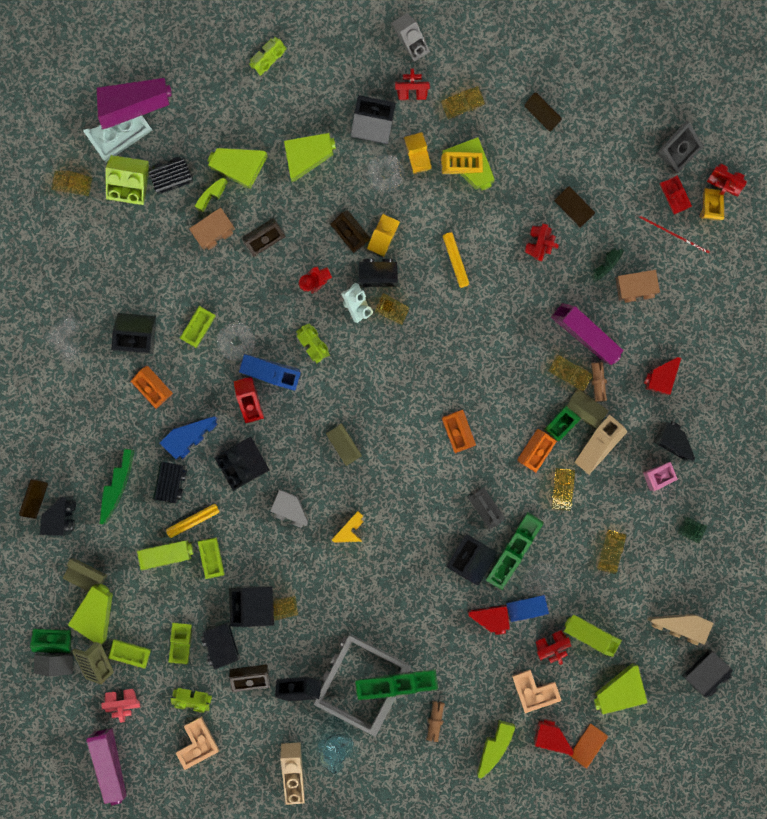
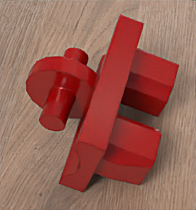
[395,68,430,100]
[707,164,747,197]
[659,175,692,215]
[525,223,559,262]
[298,267,332,294]
[536,630,571,665]

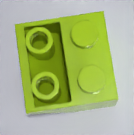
[105,155,149,205]

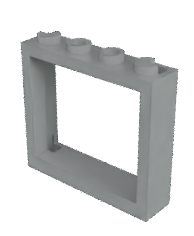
[314,634,411,737]

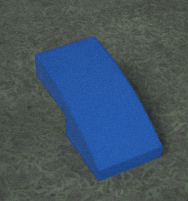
[506,594,549,622]

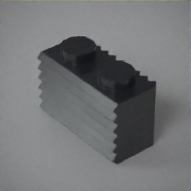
[148,157,194,195]
[153,461,187,504]
[275,676,321,701]

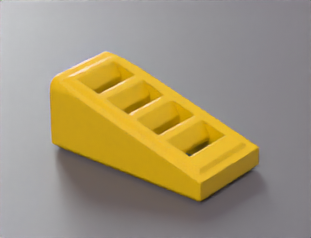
[441,152,483,174]

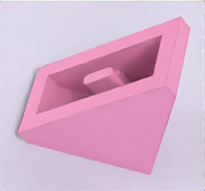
[643,462,678,491]

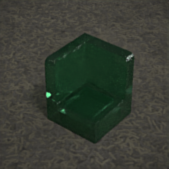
[677,517,707,543]

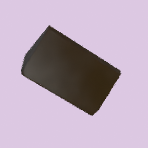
[524,92,562,132]
[554,186,595,228]
[330,210,371,253]
[242,218,286,257]
[19,479,48,519]
[229,664,270,692]

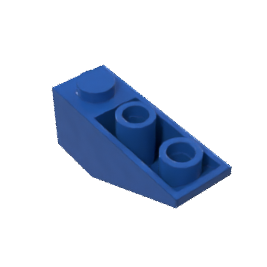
[239,354,301,391]
[160,416,218,459]

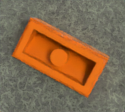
[131,366,173,409]
[442,410,476,453]
[517,429,557,473]
[569,723,608,768]

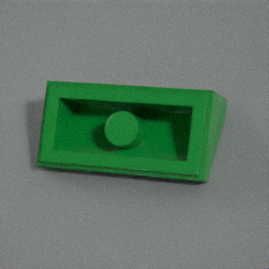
[30,629,71,653]

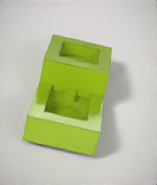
[195,178,228,213]
[168,623,192,665]

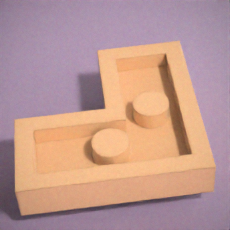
[512,670,561,713]
[176,716,220,770]

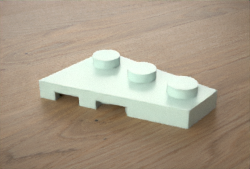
[83,115,152,163]

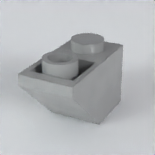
[391,13,430,62]
[270,490,308,528]

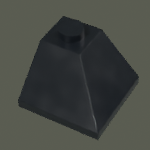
[653,421,695,462]

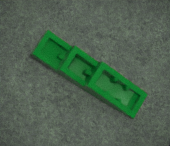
[99,449,135,524]
[486,512,544,590]
[355,669,438,700]

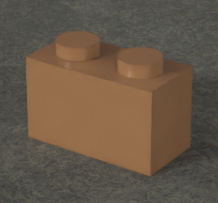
[189,207,235,250]
[615,270,660,303]

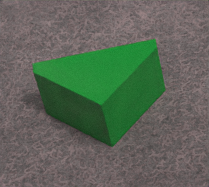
[544,406,581,442]

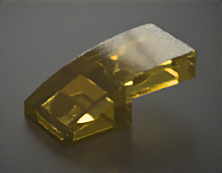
[441,86,486,119]
[548,355,593,392]
[551,468,575,511]
[597,530,626,574]

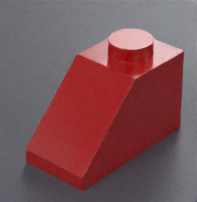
[644,357,681,396]
[233,377,264,423]
[467,605,510,635]
[534,719,574,756]

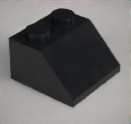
[359,259,398,287]

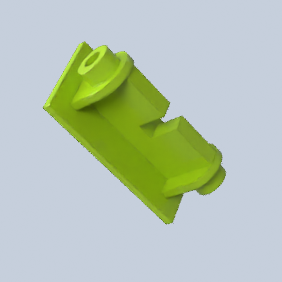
[249,37,286,76]
[296,323,330,364]
[171,688,212,713]

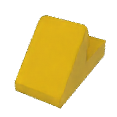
[404,132,432,174]
[700,188,724,221]
[367,214,400,257]
[332,511,364,542]

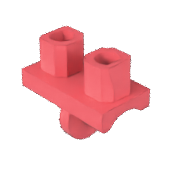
[101,689,140,723]

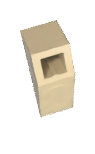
[575,415,627,475]
[648,614,713,646]
[281,742,305,805]

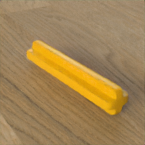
[443,232,469,288]
[166,504,219,538]

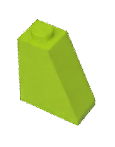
[284,133,336,182]
[442,137,495,191]
[207,148,268,189]
[137,540,194,570]
[68,584,113,645]
[564,615,622,657]
[593,663,648,715]

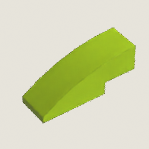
[477,720,516,779]

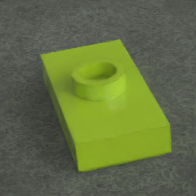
[180,306,216,348]
[198,537,225,579]
[108,639,151,669]

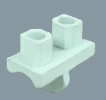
[341,283,373,323]

